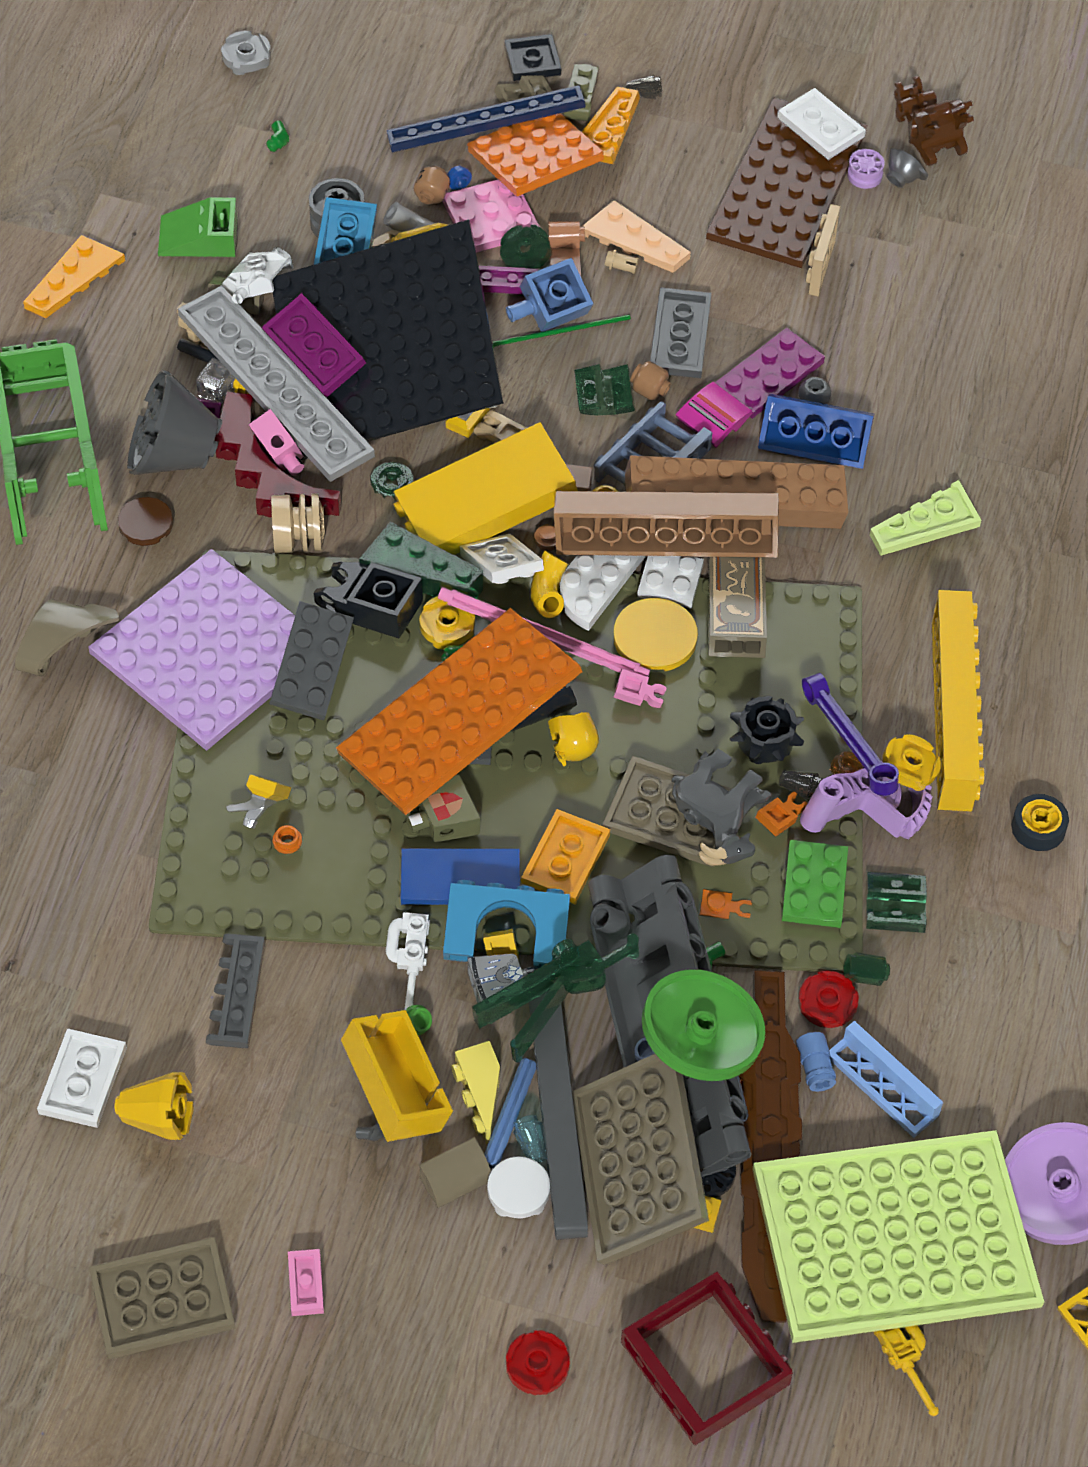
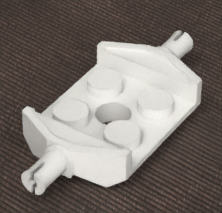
[222,247,293,304]

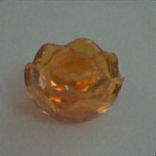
[830,751,864,775]

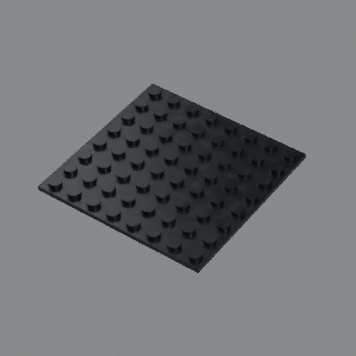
[272,219,504,460]

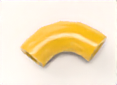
[531,551,569,618]

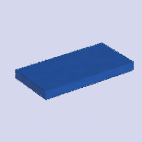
[401,849,520,905]

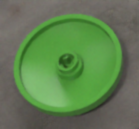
[642,970,765,1081]

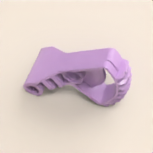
[800,758,933,840]

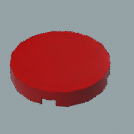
[798,970,859,1028]
[506,1330,570,1395]

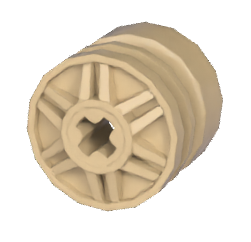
[271,493,325,553]

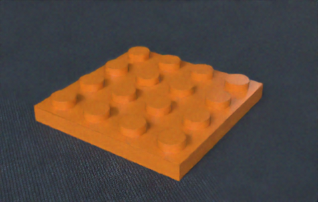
[467,113,604,197]

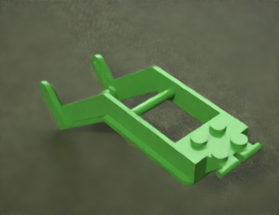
[0,339,108,545]

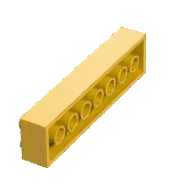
[932,590,984,811]

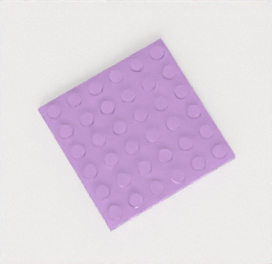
[89,549,295,751]

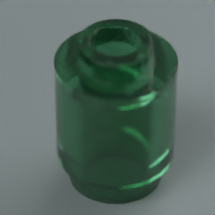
[843,952,890,986]

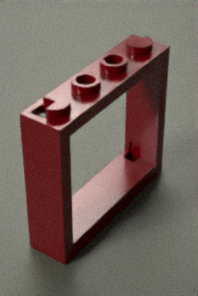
[621,1271,793,1446]

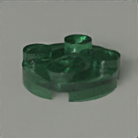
[500,224,552,269]

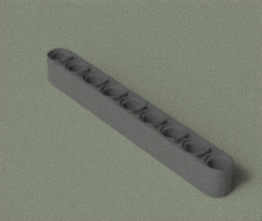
[528,988,588,1240]

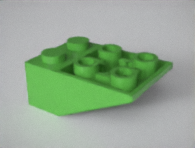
[158,197,238,257]

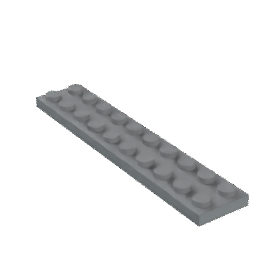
[178,285,375,482]

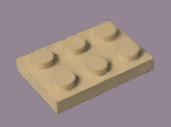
[806,204,841,297]

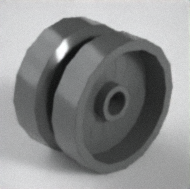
[309,178,365,238]

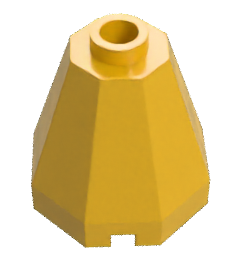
[114,1072,194,1140]

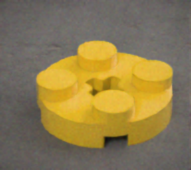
[419,596,475,649]
[882,734,941,791]

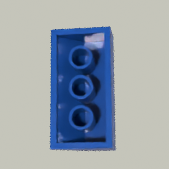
[758,394,875,469]

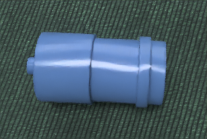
[796,1032,836,1092]

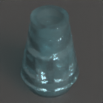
[513,1115,547,1163]

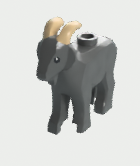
[672,749,771,866]

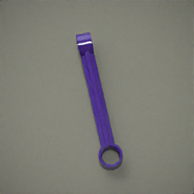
[802,673,899,796]

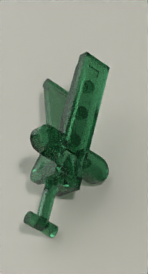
[472,934,640,1062]

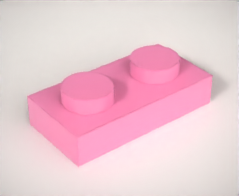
[288,1249,324,1316]

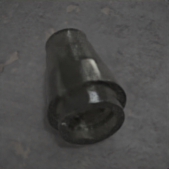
[626,75,662,99]
[779,769,824,801]

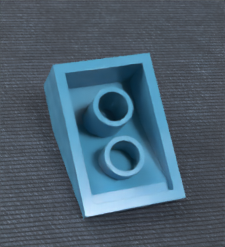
[314,197,377,264]

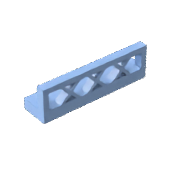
[829,1021,943,1138]

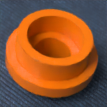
[273,825,302,854]

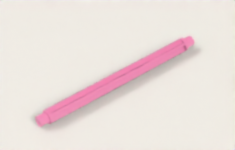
[438,587,650,677]

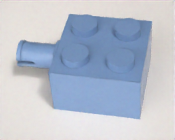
[506,258,593,332]

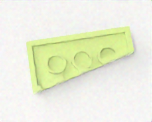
[870,480,981,556]

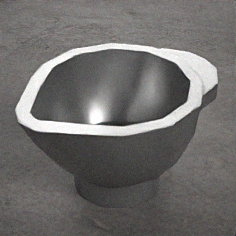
[886,149,928,188]

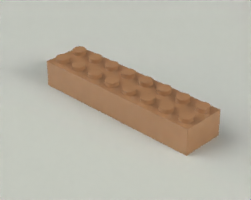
[625,455,848,529]
[554,491,779,557]

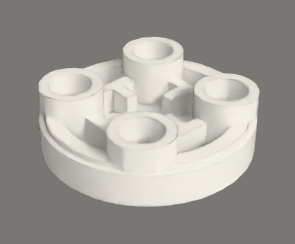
[488,1157,550,1218]

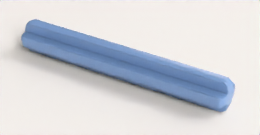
[484,1058,536,1168]

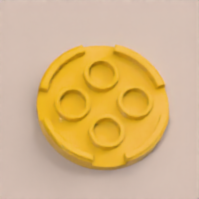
[613,598,698,671]

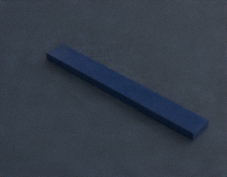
[386,85,586,153]

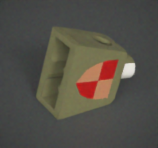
[407,775,480,842]

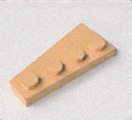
[583,200,691,273]

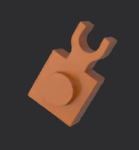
[755,791,808,836]
[699,889,752,919]

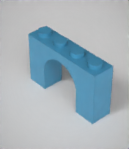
[443,880,570,971]

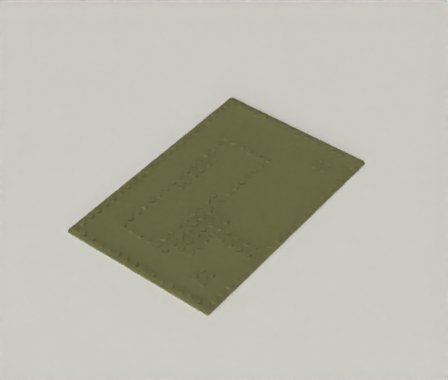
[149,550,863,974]

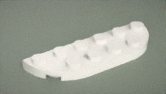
[559,555,646,631]

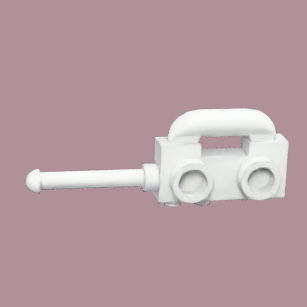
[386,912,430,1010]

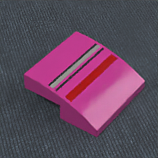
[675,382,753,448]

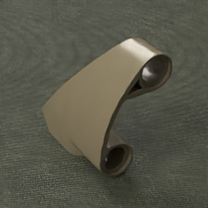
[15,599,119,677]

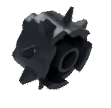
[730,696,804,764]

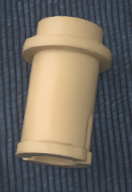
[605,250,639,274]

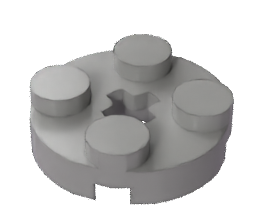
[221,31,271,75]

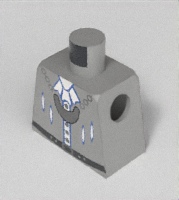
[468,954,541,1021]

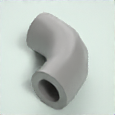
[383,202,434,232]

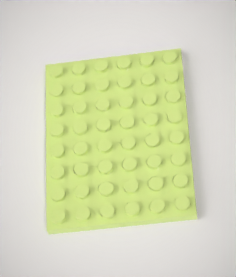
[752,1130,1044,1343]

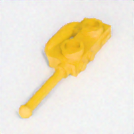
[873,1325,939,1416]

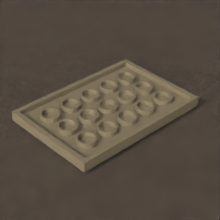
[572,1054,709,1265]

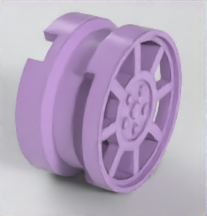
[847,149,885,189]

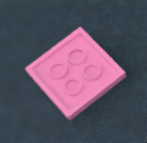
[442,180,540,252]

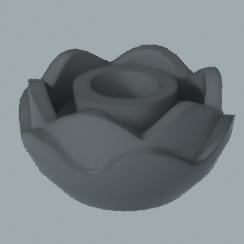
[799,377,831,404]

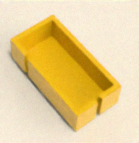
[341,1010,453,1142]

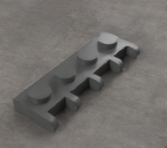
[206,934,265,1049]

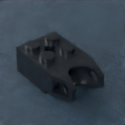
[313,562,423,639]

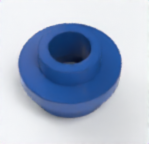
[447,166,472,190]

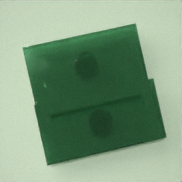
[574,364,635,415]
[866,872,927,933]

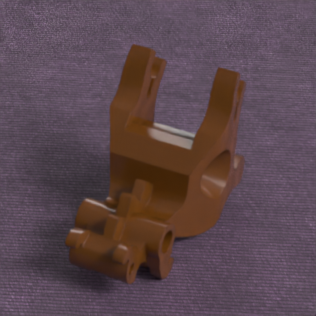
[894,76,974,166]

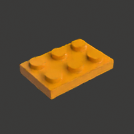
[521,809,611,904]

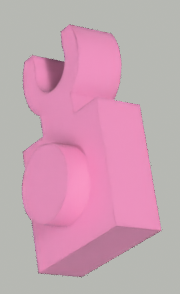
[613,669,667,708]

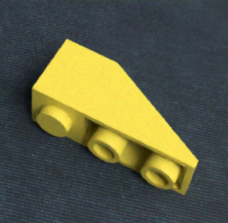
[451,1041,500,1144]

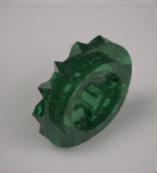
[370,462,414,499]

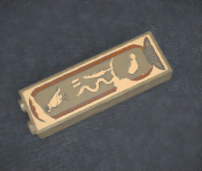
[708,557,767,658]

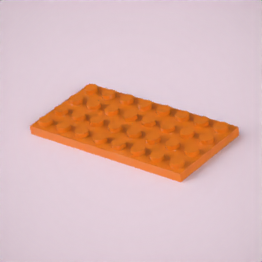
[336,608,582,815]

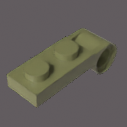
[564,64,599,122]

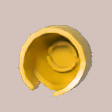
[548,712,599,766]

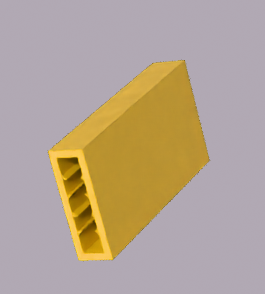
[393,422,578,563]

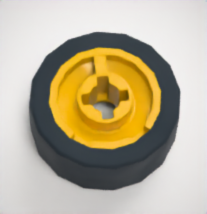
[1011,794,1069,851]

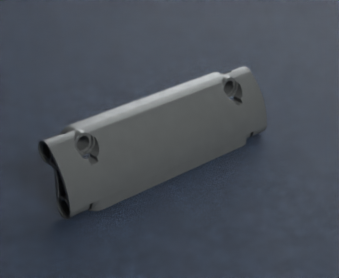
[588,855,751,1177]

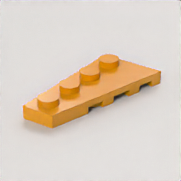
[582,87,640,164]
[23,235,125,318]

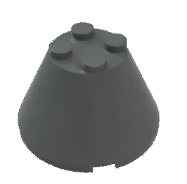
[127,370,222,475]

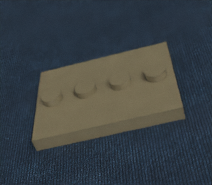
[602,756,732,867]
[89,1237,235,1360]

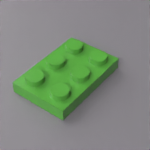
[782,840,848,928]

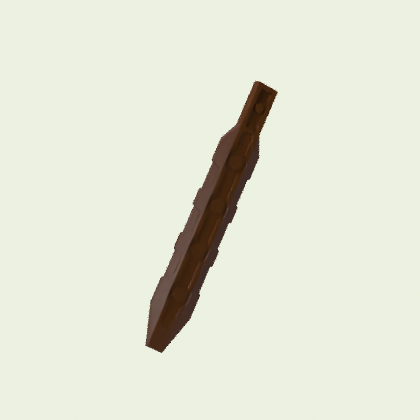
[740,970,802,1323]

